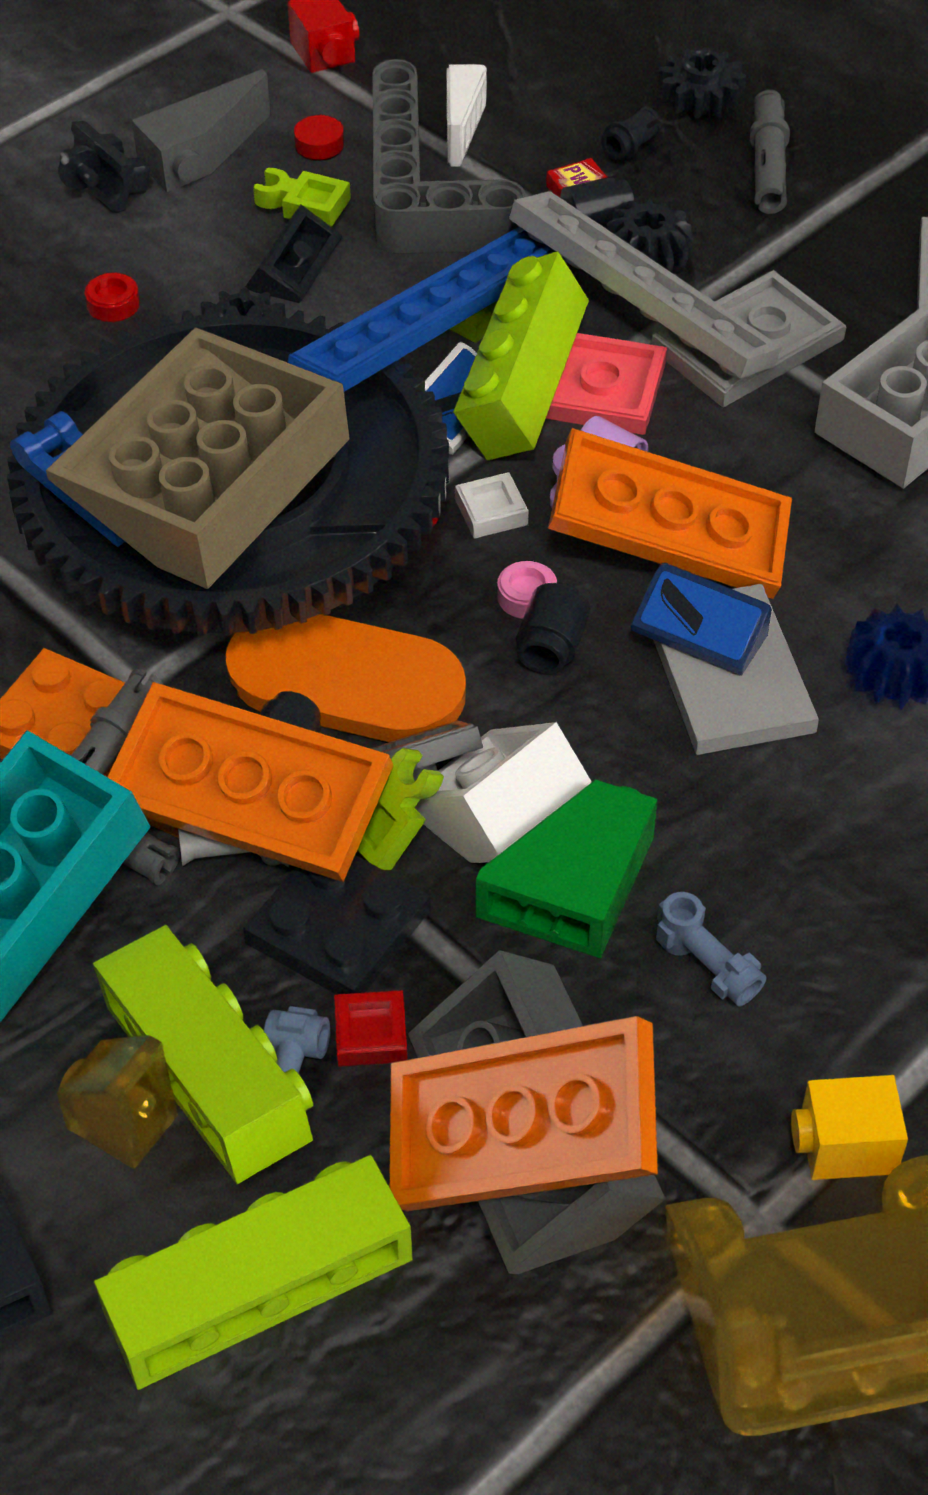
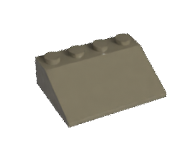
[46,327,349,589]

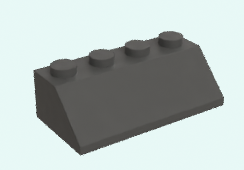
[408,950,666,1274]

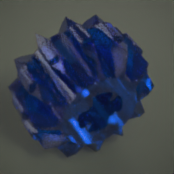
[845,603,928,710]

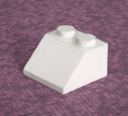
[415,722,591,863]

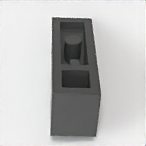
[132,69,271,192]

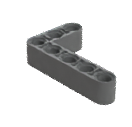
[373,59,525,253]

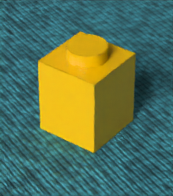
[791,1075,908,1180]

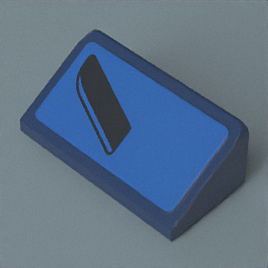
[631,563,772,676]

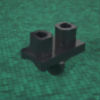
[58,121,150,212]

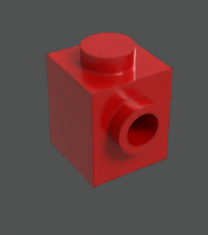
[287,0,359,73]

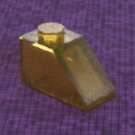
[57,1035,178,1169]

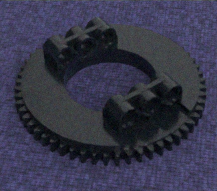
[7,306,449,636]

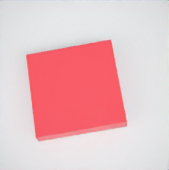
[546,333,667,435]

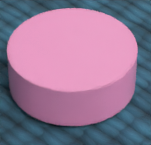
[497,561,557,619]

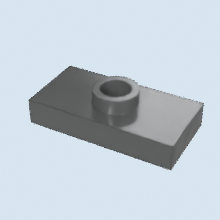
[370,721,483,780]

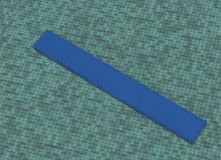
[288,226,564,392]

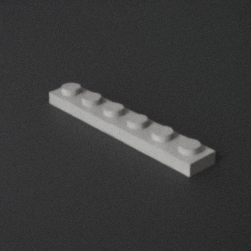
[509,191,782,378]

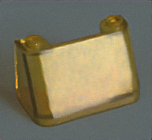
[666,1155,928,1436]

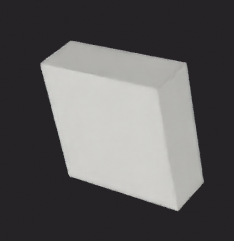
[455,472,529,539]

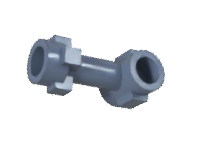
[656,892,766,1006]
[264,1006,330,1074]

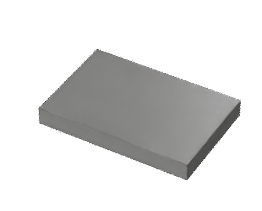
[652,270,846,408]
[654,584,819,755]

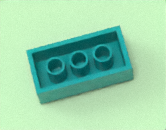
[0,730,151,1022]

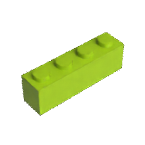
[453,251,589,461]
[93,925,313,1184]
[94,1154,412,1390]

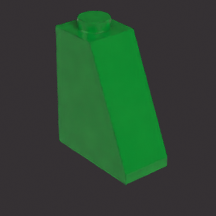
[476,779,657,959]

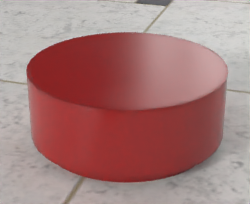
[294,115,344,160]
[85,273,140,322]

